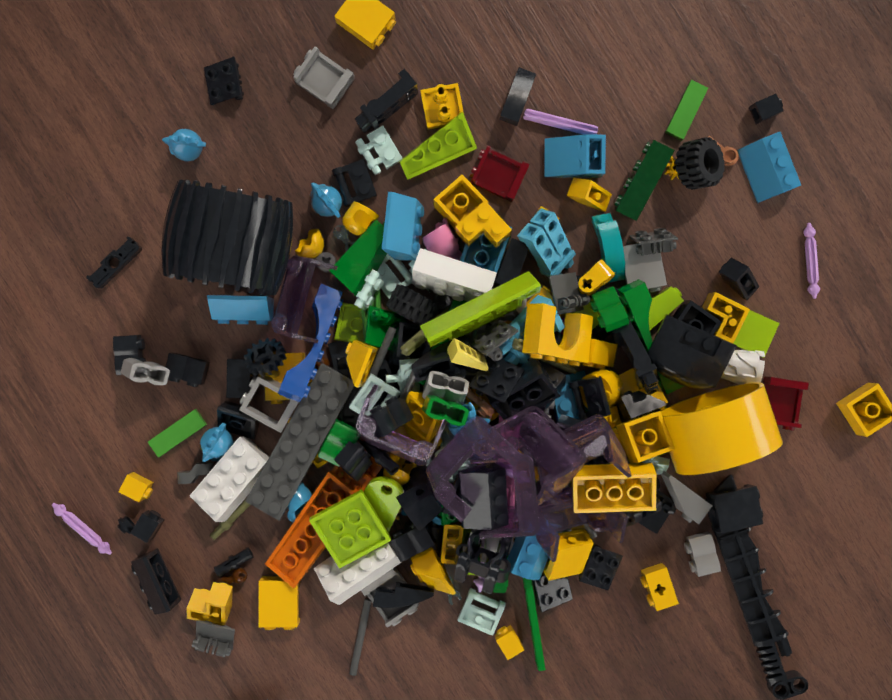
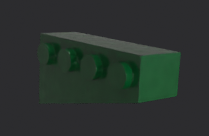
[614,140,675,221]

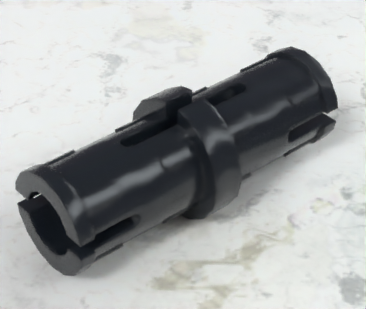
[214,547,254,578]

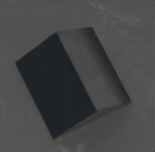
[217,401,263,440]

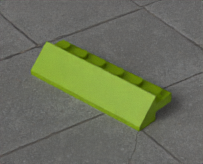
[420,271,541,347]

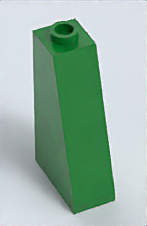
[329,220,387,295]

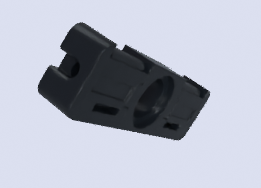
[86,237,142,289]

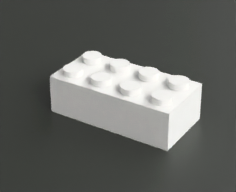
[412,248,497,301]
[190,437,269,522]
[314,542,403,605]

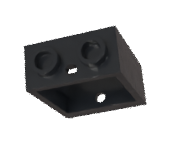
[493,238,529,287]

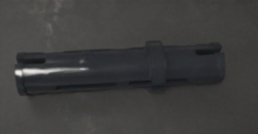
[357,431,400,475]

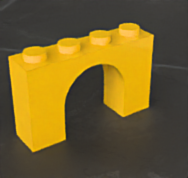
[522,303,593,366]

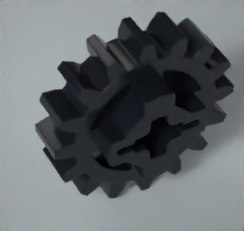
[243,338,287,377]

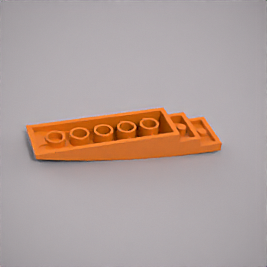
[265,450,383,588]

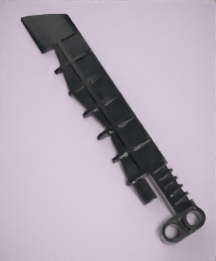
[705,474,809,700]

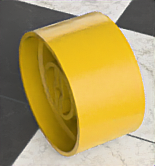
[661,382,783,475]

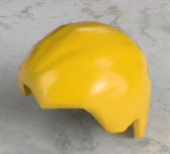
[295,229,324,259]

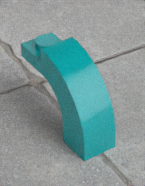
[592,213,625,283]

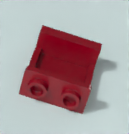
[469,146,530,202]
[763,376,809,431]

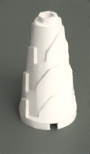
[721,350,765,384]

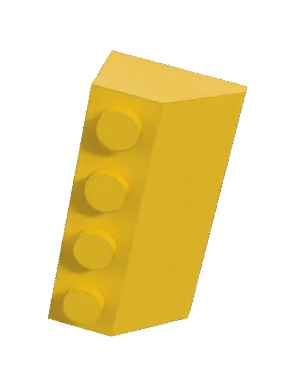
[571,463,657,513]

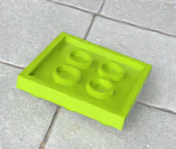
[309,489,391,569]

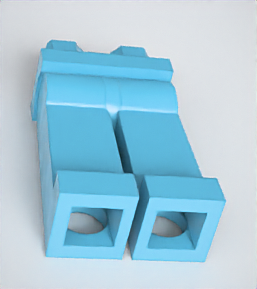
[517,209,576,276]
[499,295,565,365]

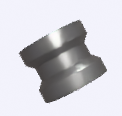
[316,252,337,273]

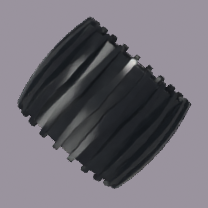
[161,179,293,295]

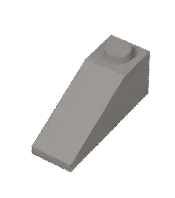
[661,470,712,524]

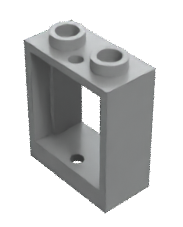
[239,375,299,433]

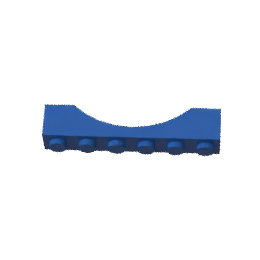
[278,284,343,402]

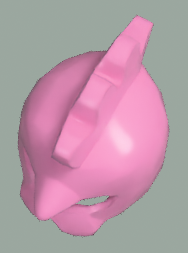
[422,218,462,260]

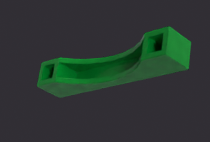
[617,279,684,395]

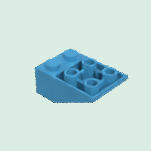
[544,134,606,178]

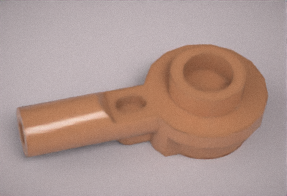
[708,136,739,166]
[466,387,495,419]

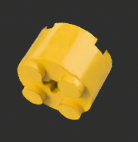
[579,369,623,408]

